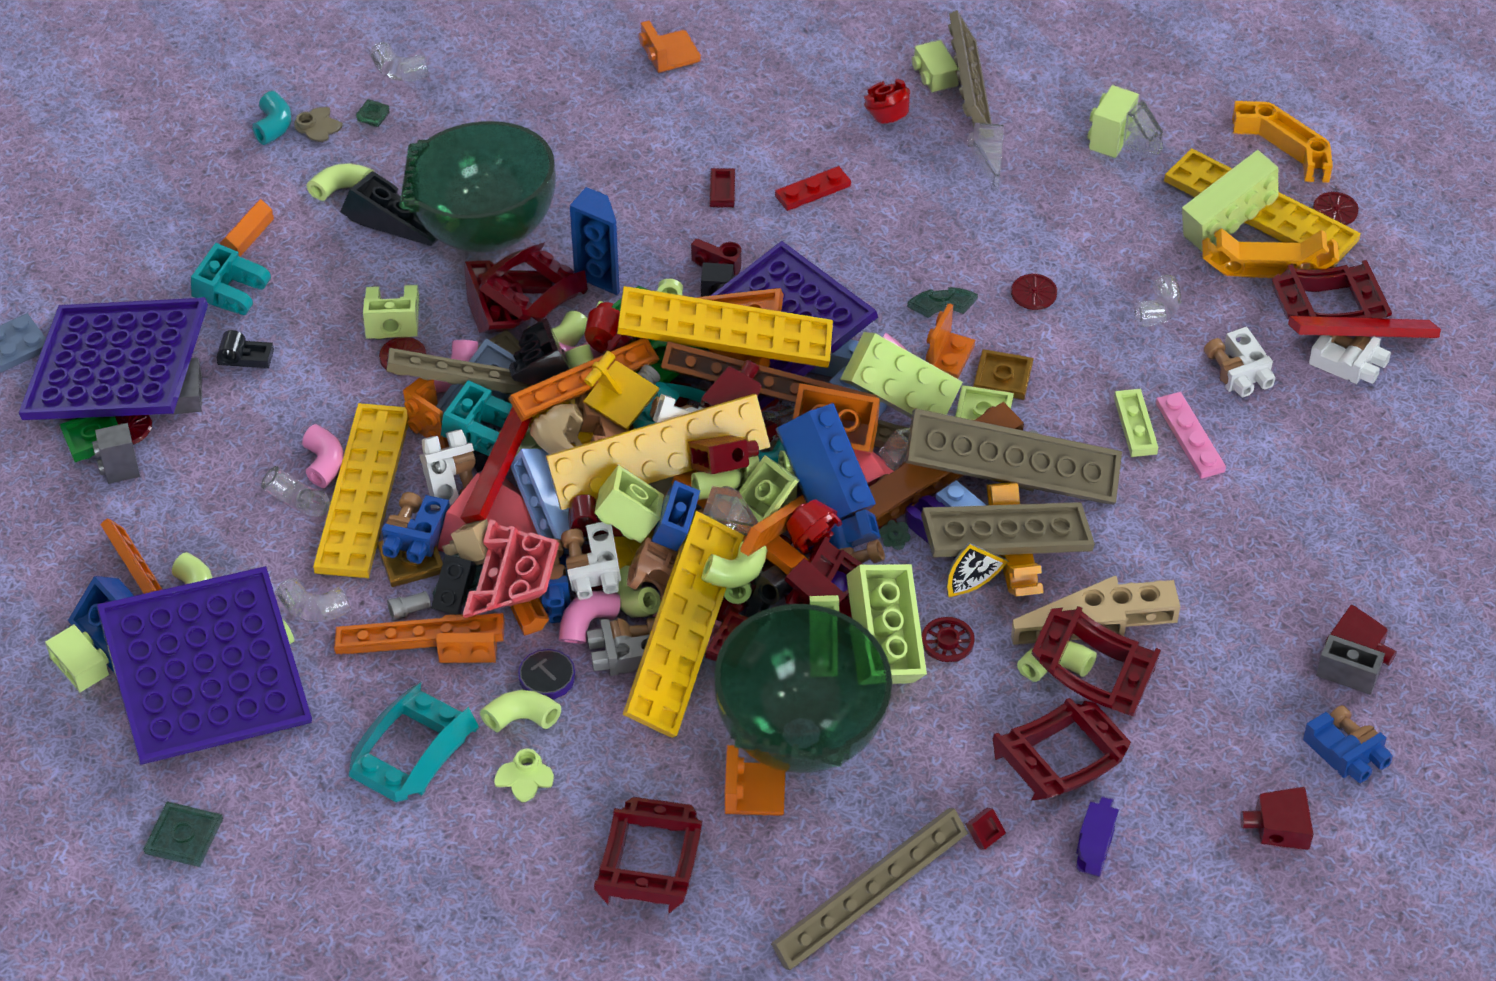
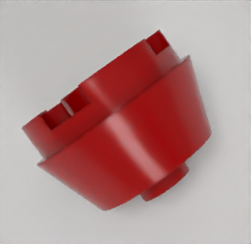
[864,79,910,124]
[584,302,634,354]
[786,499,842,555]

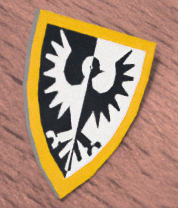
[946,543,1009,597]

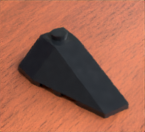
[340,171,444,246]
[509,318,571,385]

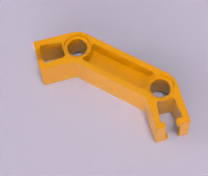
[1232,101,1333,183]
[1202,228,1339,278]
[986,482,1044,597]

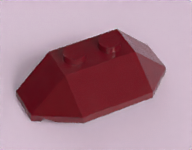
[464,260,531,333]

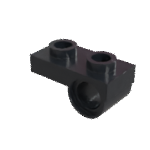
[216,330,274,368]
[431,554,476,615]
[745,565,793,622]

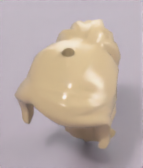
[530,404,583,454]

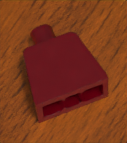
[700,360,762,408]
[688,435,759,474]
[1325,604,1397,666]
[1240,787,1314,850]

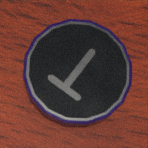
[518,649,575,699]

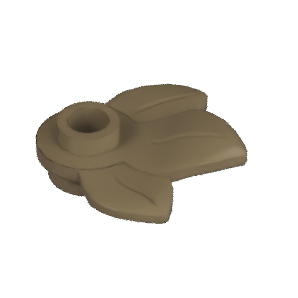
[294,107,343,142]

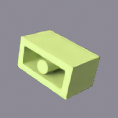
[912,40,959,92]
[45,624,109,692]

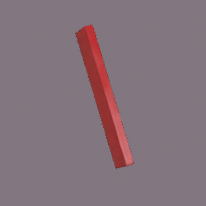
[1288,316,1441,338]
[460,406,533,524]

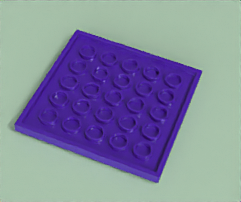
[711,241,878,410]
[19,298,208,420]
[97,566,312,765]

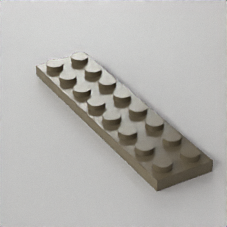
[905,408,1122,505]

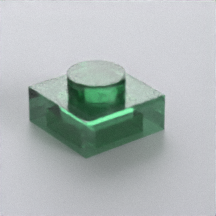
[356,99,390,127]

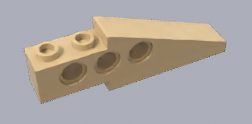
[1011,576,1180,645]

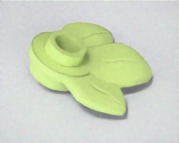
[495,749,554,802]

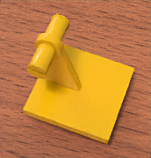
[584,351,659,430]

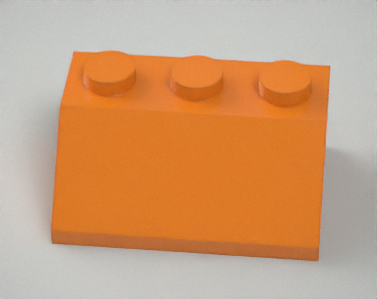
[792,383,880,453]

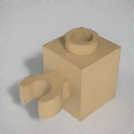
[442,519,488,565]

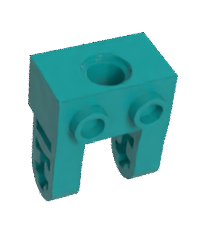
[191,243,271,315]
[441,380,512,456]

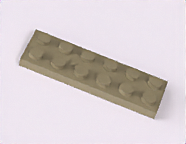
[948,10,994,139]
[921,502,1095,557]

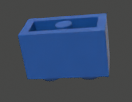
[651,481,700,551]

